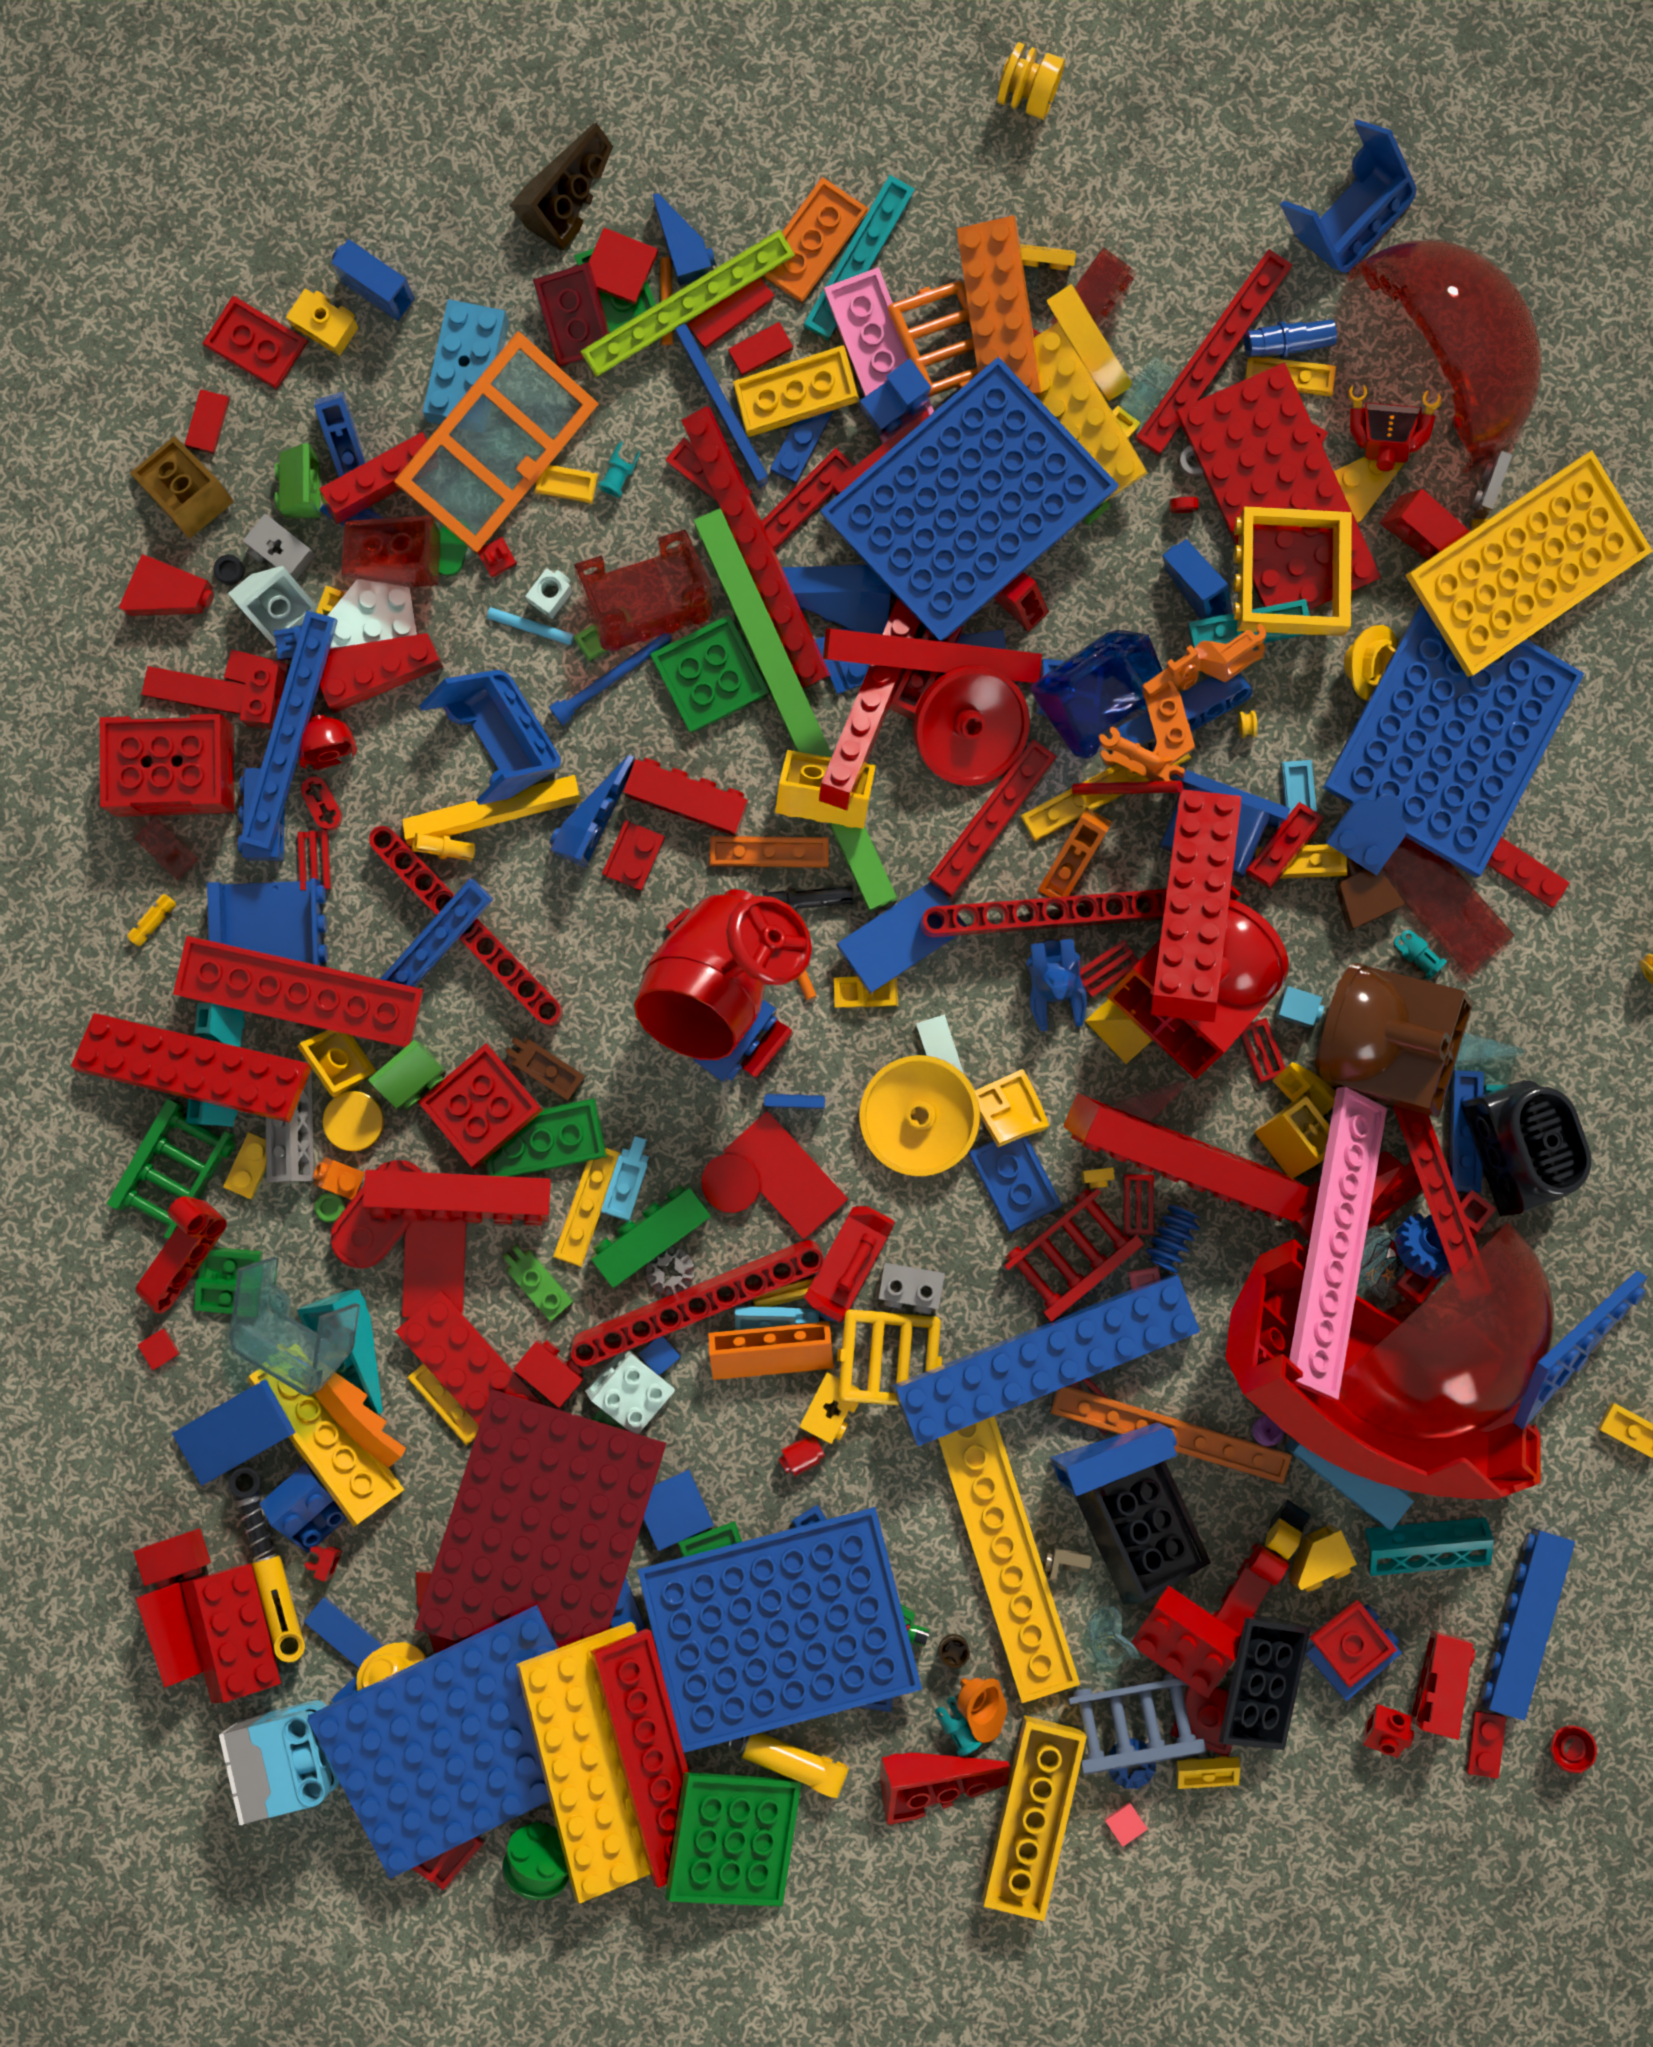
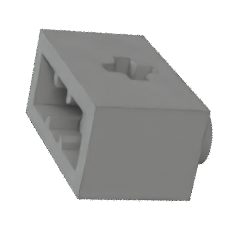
[243,514,316,581]

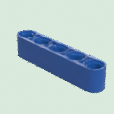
[1111,672,1253,752]

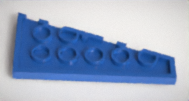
[1513,1270,1647,1430]

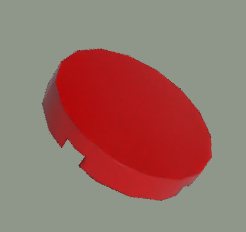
[701,1152,761,1213]

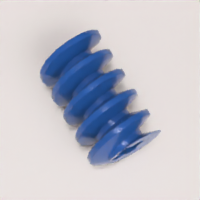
[1146,1204,1202,1274]

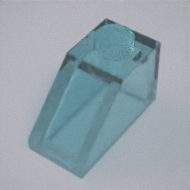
[1120,357,1179,420]

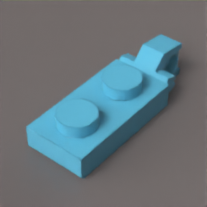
[601,1136,649,1221]
[735,1306,819,1330]

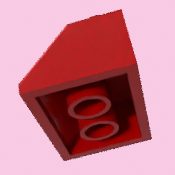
[136,1579,203,1688]

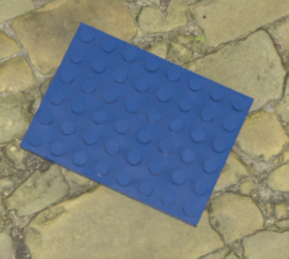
[820,357,1119,642]
[1322,601,1584,878]
[637,1507,922,1753]
[308,1605,558,1879]

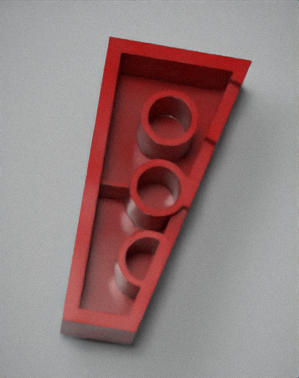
[1379,489,1470,560]

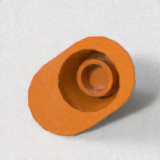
[957,1678,1008,1743]

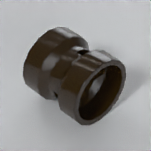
[938,1633,970,1669]

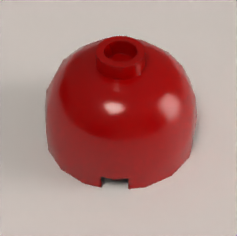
[298,715,358,770]

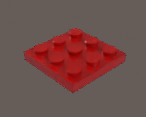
[418,1043,543,1170]

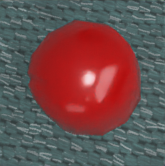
[1549,1725,1598,1773]

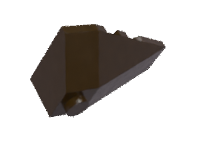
[509,123,613,250]

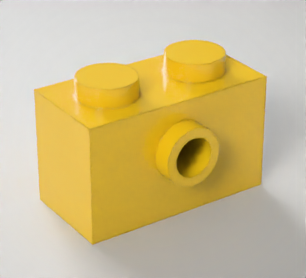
[286,288,359,356]

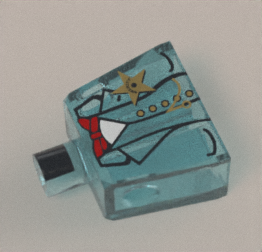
[1358,1224,1407,1299]

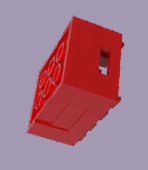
[99,714,235,817]

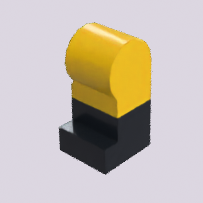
[1265,1499,1311,1560]

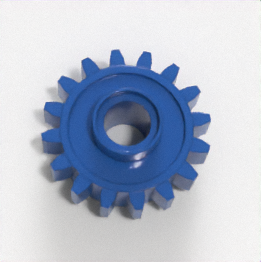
[1394,1213,1451,1279]

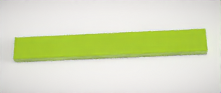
[580,229,795,378]

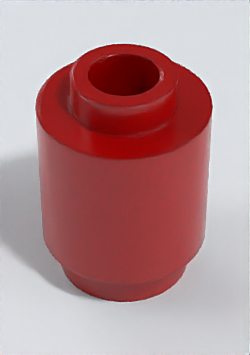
[779,1435,826,1477]

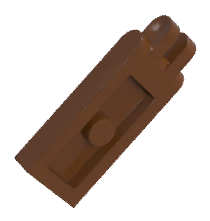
[505,1037,586,1101]

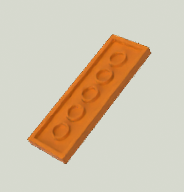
[957,215,1042,396]

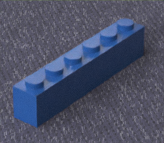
[1481,1528,1575,1721]

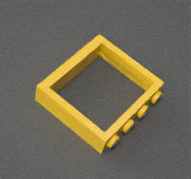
[1233,507,1352,636]

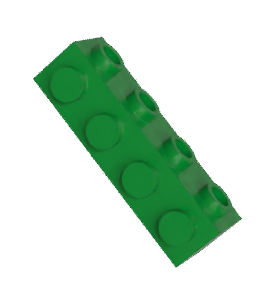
[591,1183,711,1288]

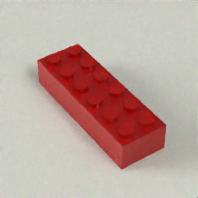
[363,1170,551,1226]

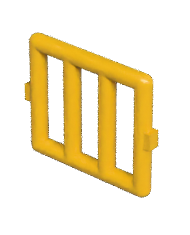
[837,1309,942,1405]

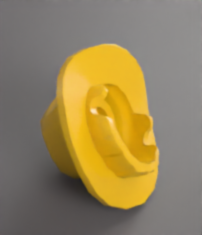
[1344,625,1398,701]
[356,1642,426,1691]

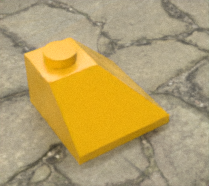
[1085,999,1152,1064]

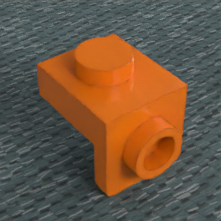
[313,1157,365,1200]

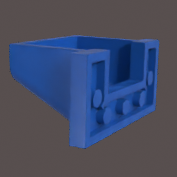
[1159,769,1290,879]

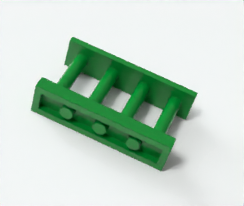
[106,1098,236,1239]

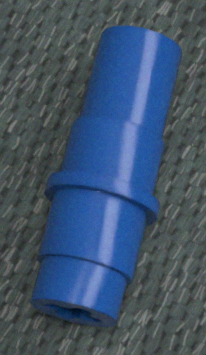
[1244,319,1337,358]

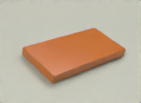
[762,177,869,304]

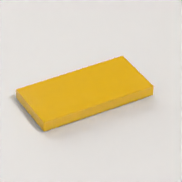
[732,345,860,438]

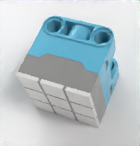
[219,1700,340,1825]

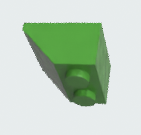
[275,443,320,518]
[368,1040,446,1110]

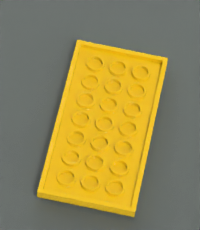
[1405,450,1653,677]
[516,1622,650,1904]

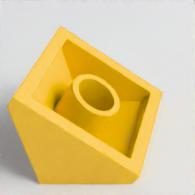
[297,1030,376,1097]

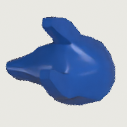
[1026,939,1087,1031]

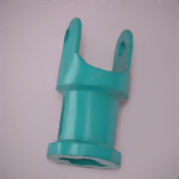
[597,441,641,498]
[1394,930,1447,980]
[935,1697,982,1757]

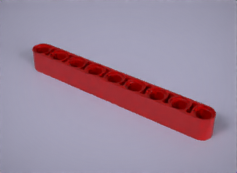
[369,826,563,1026]
[920,889,1167,937]
[571,1240,824,1367]

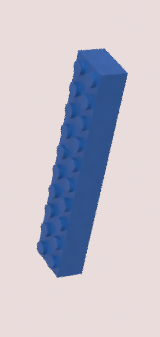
[892,1274,1200,1446]

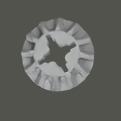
[646,1247,694,1295]

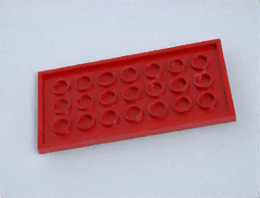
[1175,362,1381,611]

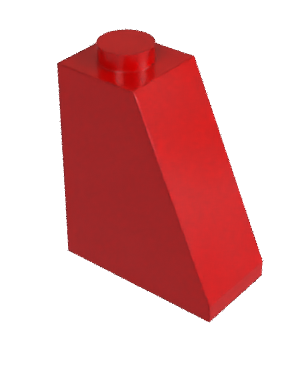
[118,554,214,616]
[994,572,1049,633]

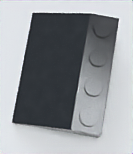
[1074,1461,1211,1605]
[1218,1616,1311,1750]

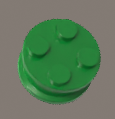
[502,1822,569,1900]

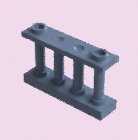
[1068,1673,1206,1775]

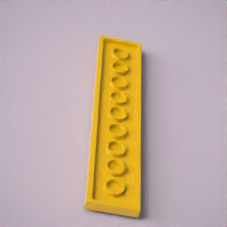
[938,1415,1080,1703]

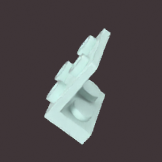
[585,1350,675,1434]

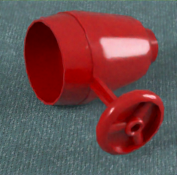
[634,889,812,1060]

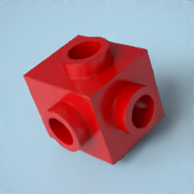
[1363,1704,1414,1758]

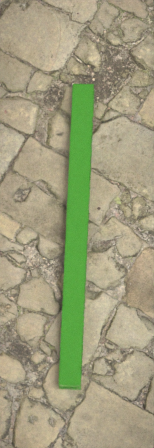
[694,508,897,913]

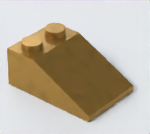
[130,436,235,539]

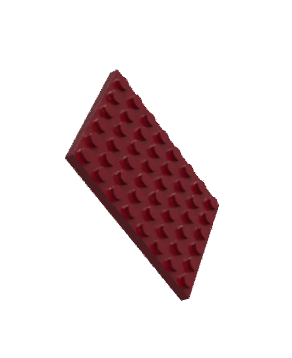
[414,1389,667,1648]

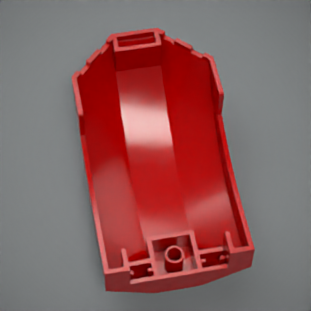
[1225,1239,1541,1499]

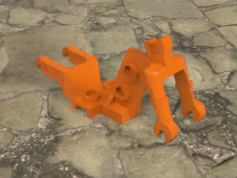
[1099,624,1266,781]

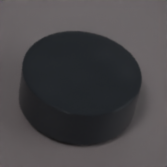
[213,554,244,585]

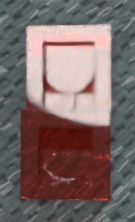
[133,817,198,881]

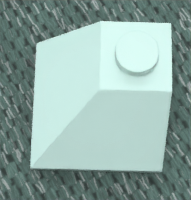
[228,566,318,647]

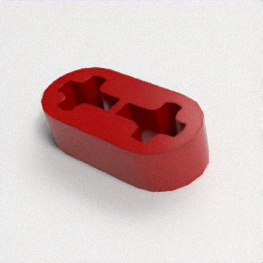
[301,776,343,831]

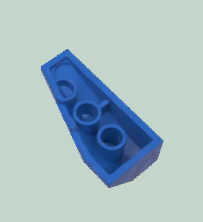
[549,755,635,868]

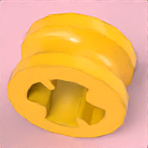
[1238,710,1258,739]

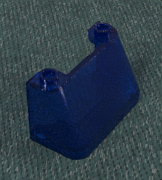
[1031,630,1163,759]

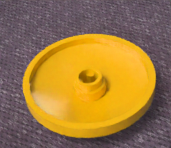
[859,1055,981,1176]

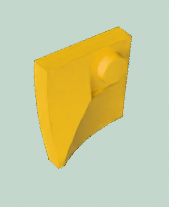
[975,1069,1049,1147]

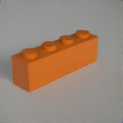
[708,1321,834,1380]

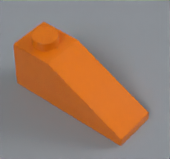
[1038,808,1112,898]

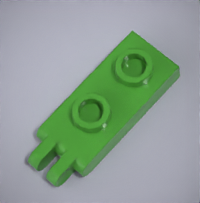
[503,1244,574,1322]

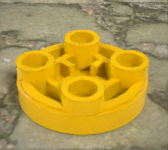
[323,1091,384,1152]

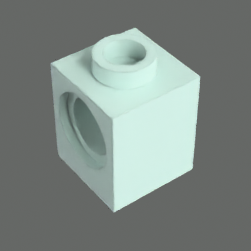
[525,568,573,619]

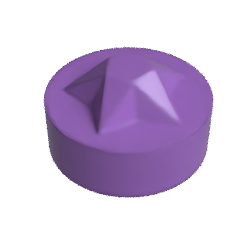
[1252,1415,1285,1447]

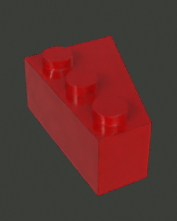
[1411,1630,1475,1740]

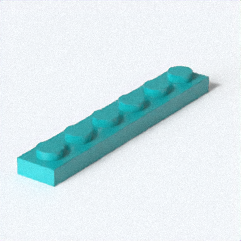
[803,175,915,341]

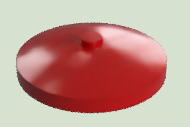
[913,666,1030,786]

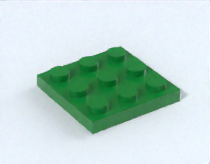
[650,614,770,734]

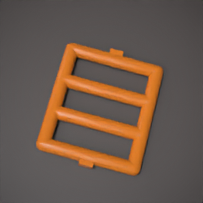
[888,280,978,397]

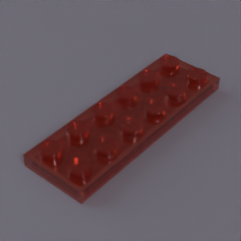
[1381,837,1514,975]

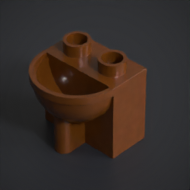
[1315,963,1473,1118]

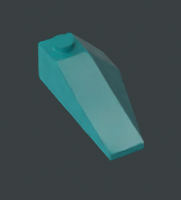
[297,1289,383,1415]

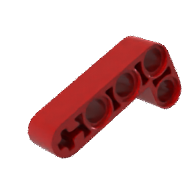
[135,1196,227,1314]
[1213,1542,1289,1635]

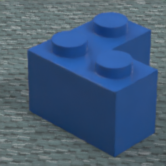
[859,358,931,436]

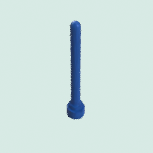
[549,633,672,726]

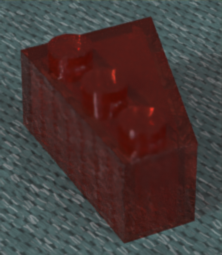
[1051,247,1136,325]

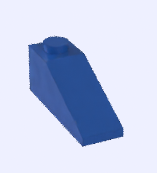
[653,193,716,286]
[314,391,366,477]

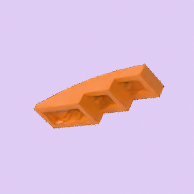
[303,1360,406,1468]

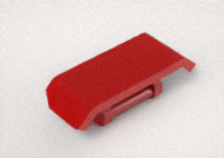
[804,1206,895,1322]

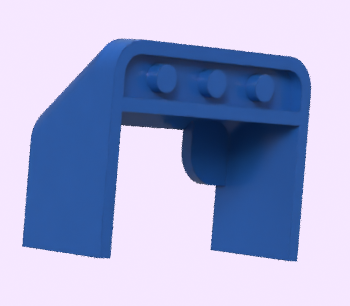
[1280,120,1416,273]
[419,670,561,805]

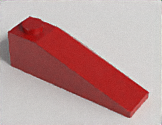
[879,1752,1010,1825]

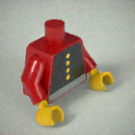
[1348,385,1442,472]

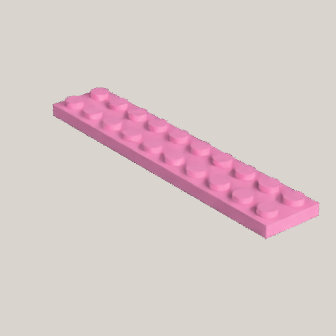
[1289,1086,1387,1400]

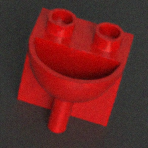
[1106,899,1289,1080]

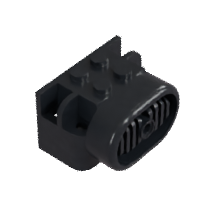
[1460,1080,1592,1217]

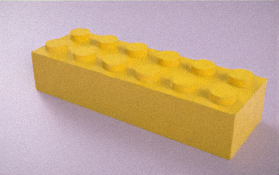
[982,1715,1087,1922]

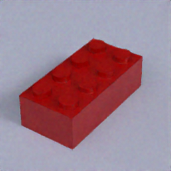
[181,1563,281,1703]

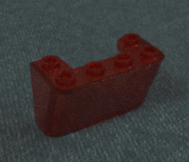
[574,529,712,651]

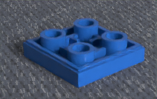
[644,1469,714,1551]

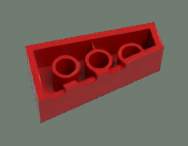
[319,633,443,713]

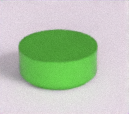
[315,1193,346,1223]

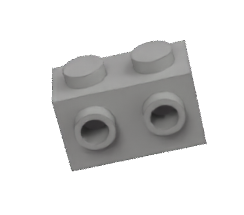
[878,1263,945,1314]

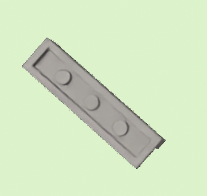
[266,1061,314,1182]

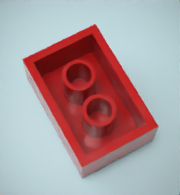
[1130,1585,1241,1699]

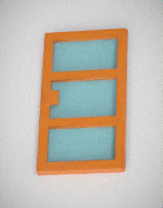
[394,331,599,553]

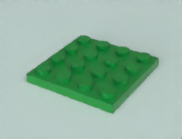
[665,1772,802,1907]

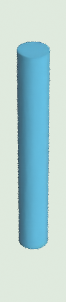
[487,607,574,645]

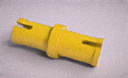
[412,833,475,862]

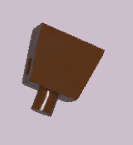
[1335,858,1405,932]

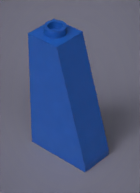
[1050,1422,1177,1496]

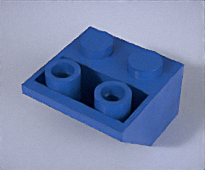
[259,1462,347,1553]

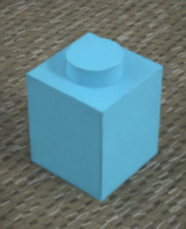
[1275,986,1324,1028]

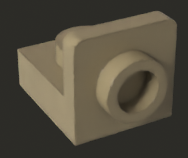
[1044,1547,1092,1581]

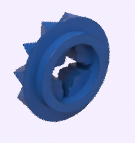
[1108,1738,1156,1789]

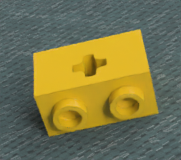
[799,1371,860,1444]

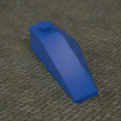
[782,565,892,635]

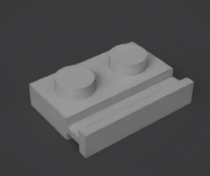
[1471,451,1512,519]

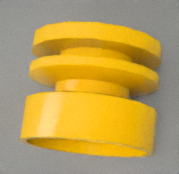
[997,42,1066,120]

